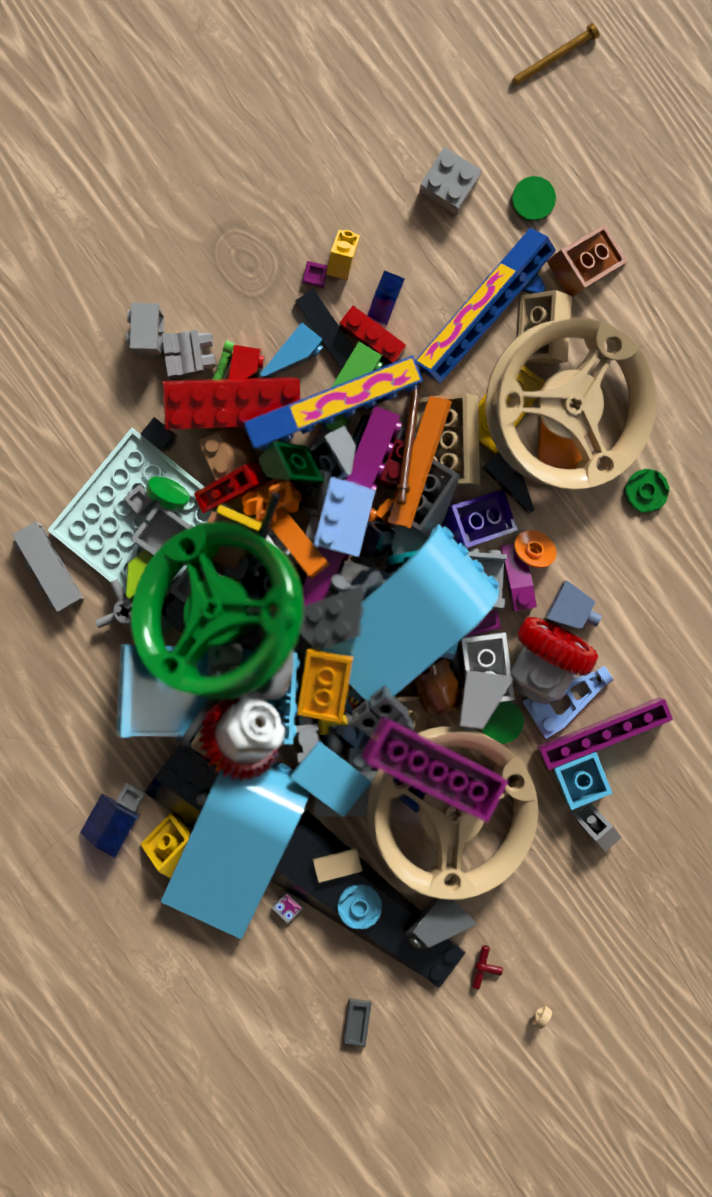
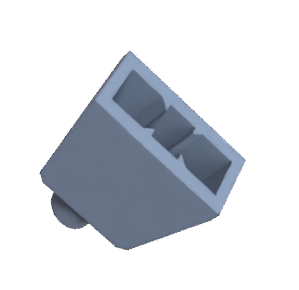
[544,581,602,629]

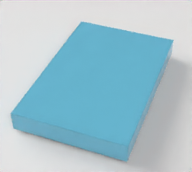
[290,741,371,817]

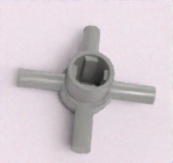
[95,579,133,633]

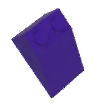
[442,489,518,548]

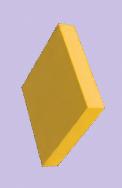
[217,505,262,531]

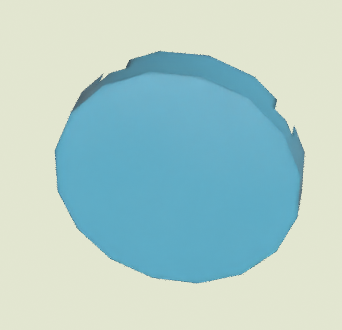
[337,884,382,930]

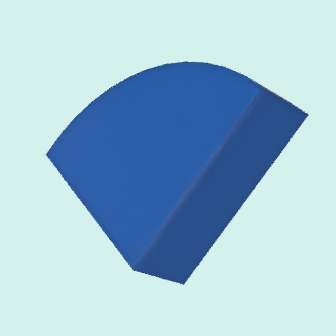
[522,273,545,294]

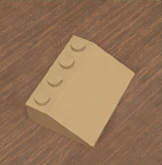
[407,393,480,486]

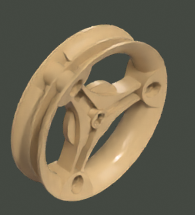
[486,318,657,489]
[367,726,538,899]

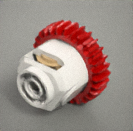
[198,698,285,781]

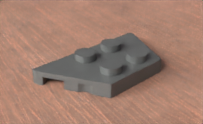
[300,585,366,650]

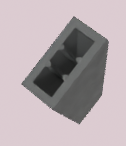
[405,897,476,950]

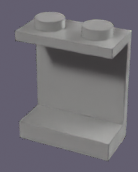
[467,548,507,611]

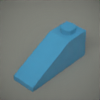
[260,323,323,378]

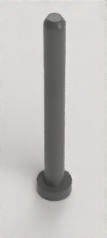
[176,664,240,749]

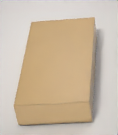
[313,848,362,883]

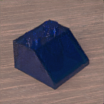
[80,793,141,858]

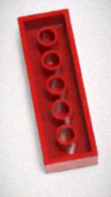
[162,377,300,430]

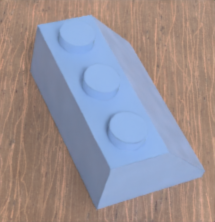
[314,477,375,557]

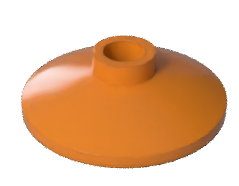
[514,530,557,568]

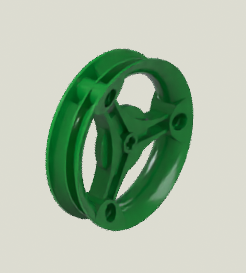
[131,522,303,700]

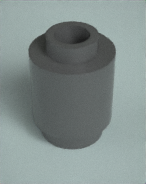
[320,726,347,756]

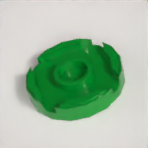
[512,176,556,221]
[624,469,670,513]
[145,476,190,510]
[481,701,524,744]

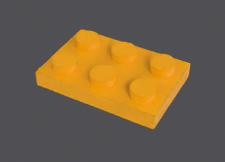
[297,648,353,723]

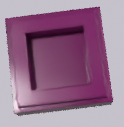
[302,261,328,289]

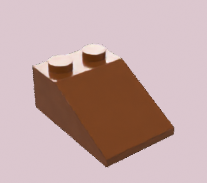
[547,224,628,297]

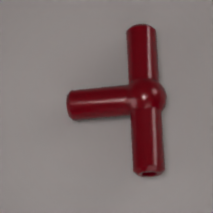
[472,945,503,990]

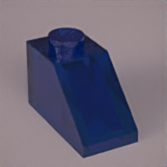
[367,270,405,325]

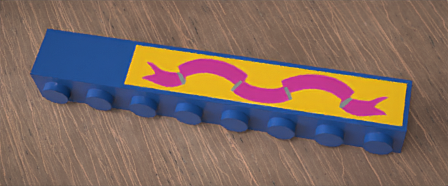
[415,228,556,384]
[244,355,423,451]

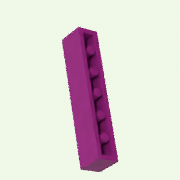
[537,697,673,770]

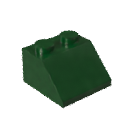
[258,441,324,484]

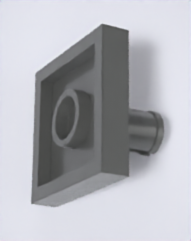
[293,468,332,516]

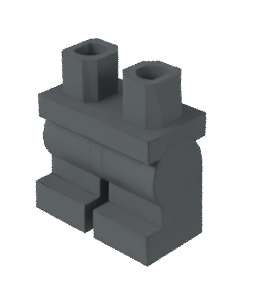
[353,685,414,737]

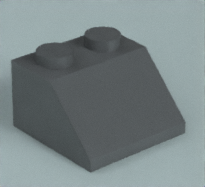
[308,426,356,480]

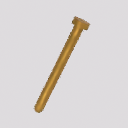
[512,23,600,85]

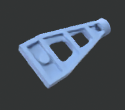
[522,666,614,739]

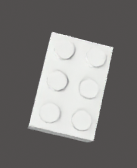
[460,632,515,702]

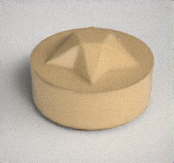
[532,1005,552,1029]

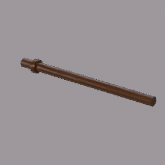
[396,370,422,505]

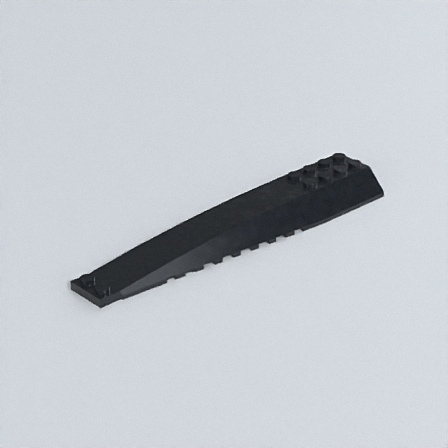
[145,737,466,988]

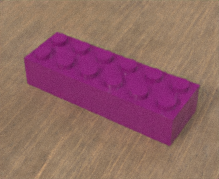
[361,716,509,823]

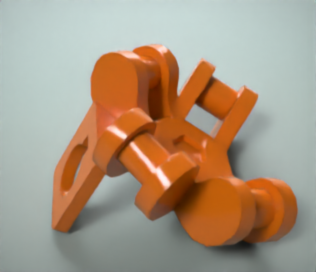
[241,478,302,522]

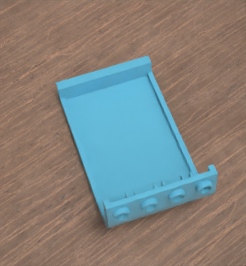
[320,524,499,701]
[116,644,300,744]
[161,762,310,940]

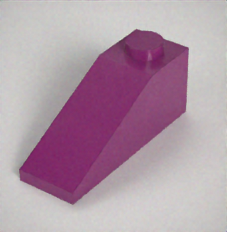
[501,544,537,611]

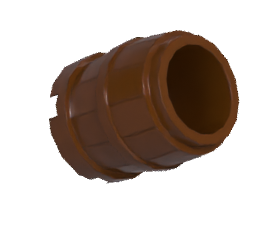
[411,657,462,716]

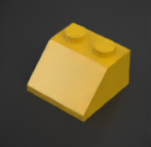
[140,812,192,879]

